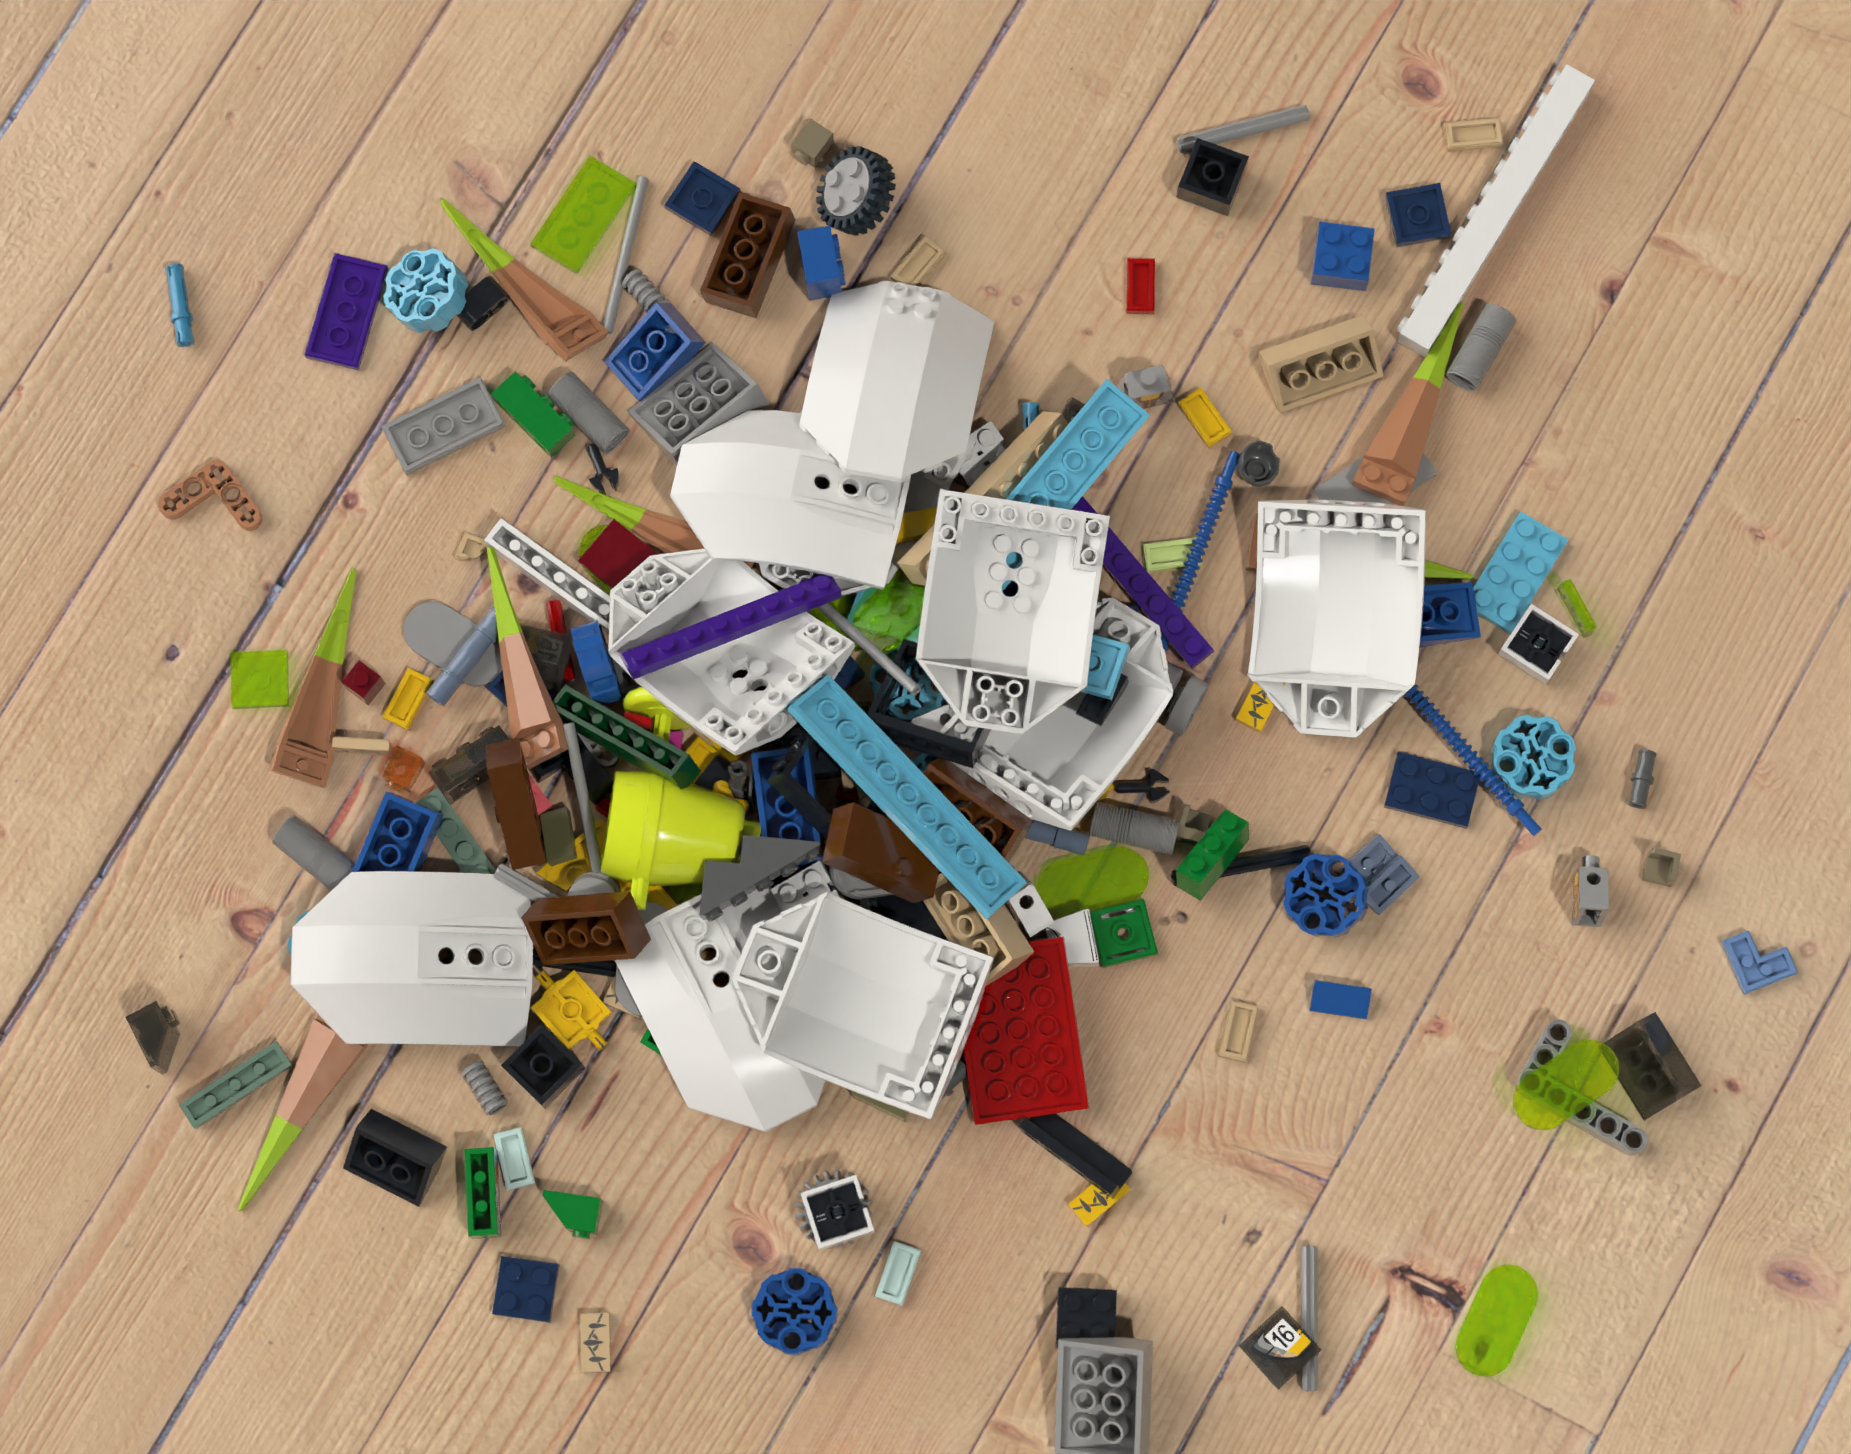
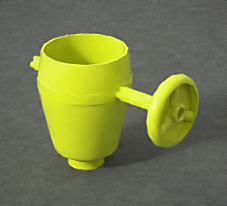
[600,687,761,910]

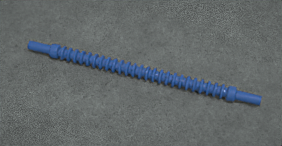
[1161,451,1240,651]
[1404,685,1542,836]

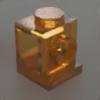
[382,745,425,793]

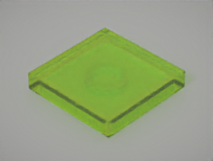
[231,650,289,709]

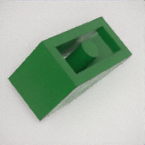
[542,1190,603,1239]

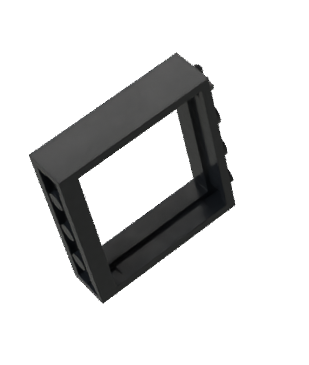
[867,639,991,769]
[767,727,880,840]

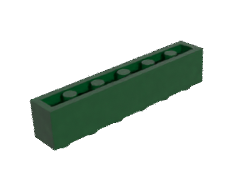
[552,685,701,789]

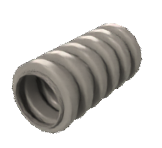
[622,269,671,312]
[461,1061,508,1115]

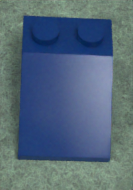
[604,302,706,401]
[1419,582,1481,648]

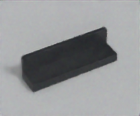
[1019,1114,1133,1199]

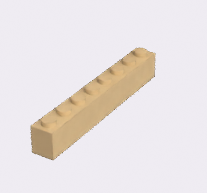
[897,411,1069,586]

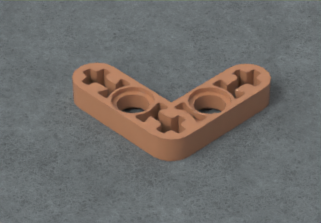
[158,460,262,531]

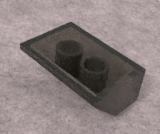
[428,725,510,805]
[1598,1012,1702,1121]

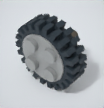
[816,146,896,236]

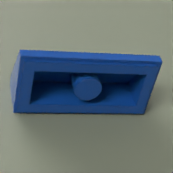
[1310,980,1372,1019]

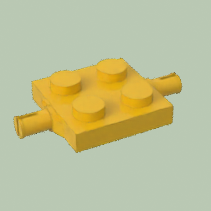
[531,970,612,1051]

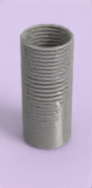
[1446,303,1517,392]
[548,372,629,454]
[1089,801,1180,856]
[272,815,355,891]

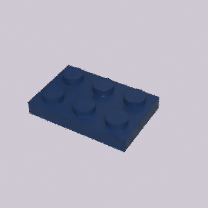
[1384,751,1480,829]

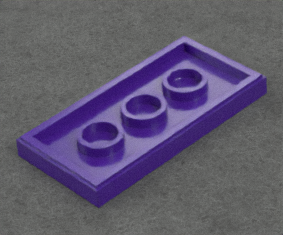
[304,253,389,371]

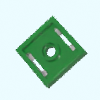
[1090,899,1158,968]

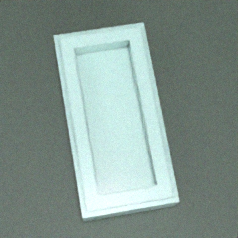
[494,1127,536,1191]
[875,1241,921,1306]

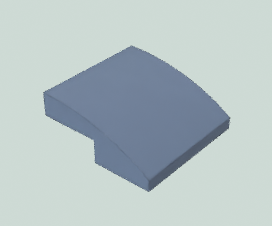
[1336,834,1420,915]

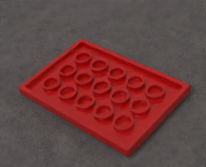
[964,937,1090,1125]

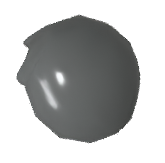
[1237,441,1280,487]

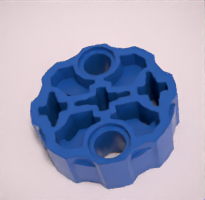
[570,620,623,705]
[1283,853,1369,938]
[752,1268,838,1356]

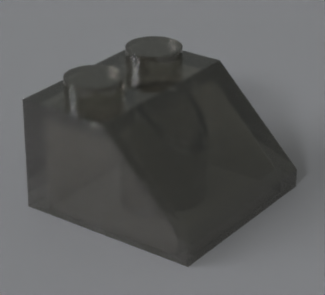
[125,1001,180,1075]

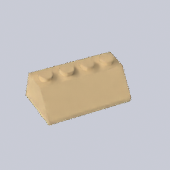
[1259,315,1384,413]
[923,873,1034,986]

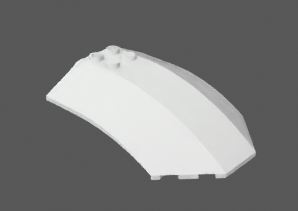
[799,281,995,483]
[1247,499,1427,738]
[939,597,1173,831]
[732,892,994,1120]

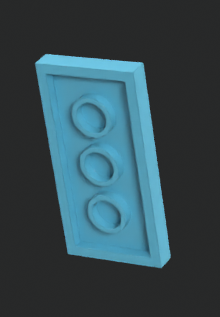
[1473,511,1569,635]

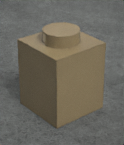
[792,119,834,168]

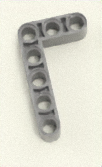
[1515,1019,1648,1155]

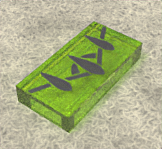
[1557,579,1597,638]

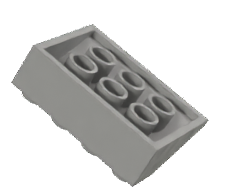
[628,342,769,467]
[1055,1337,1153,1454]

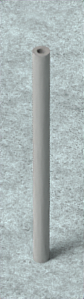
[603,176,649,334]
[817,603,921,695]
[563,722,602,872]

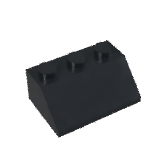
[343,1109,447,1207]

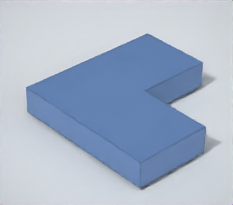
[1721,930,1798,995]

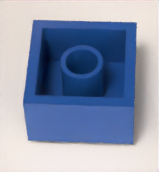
[1311,222,1375,291]
[797,226,846,301]

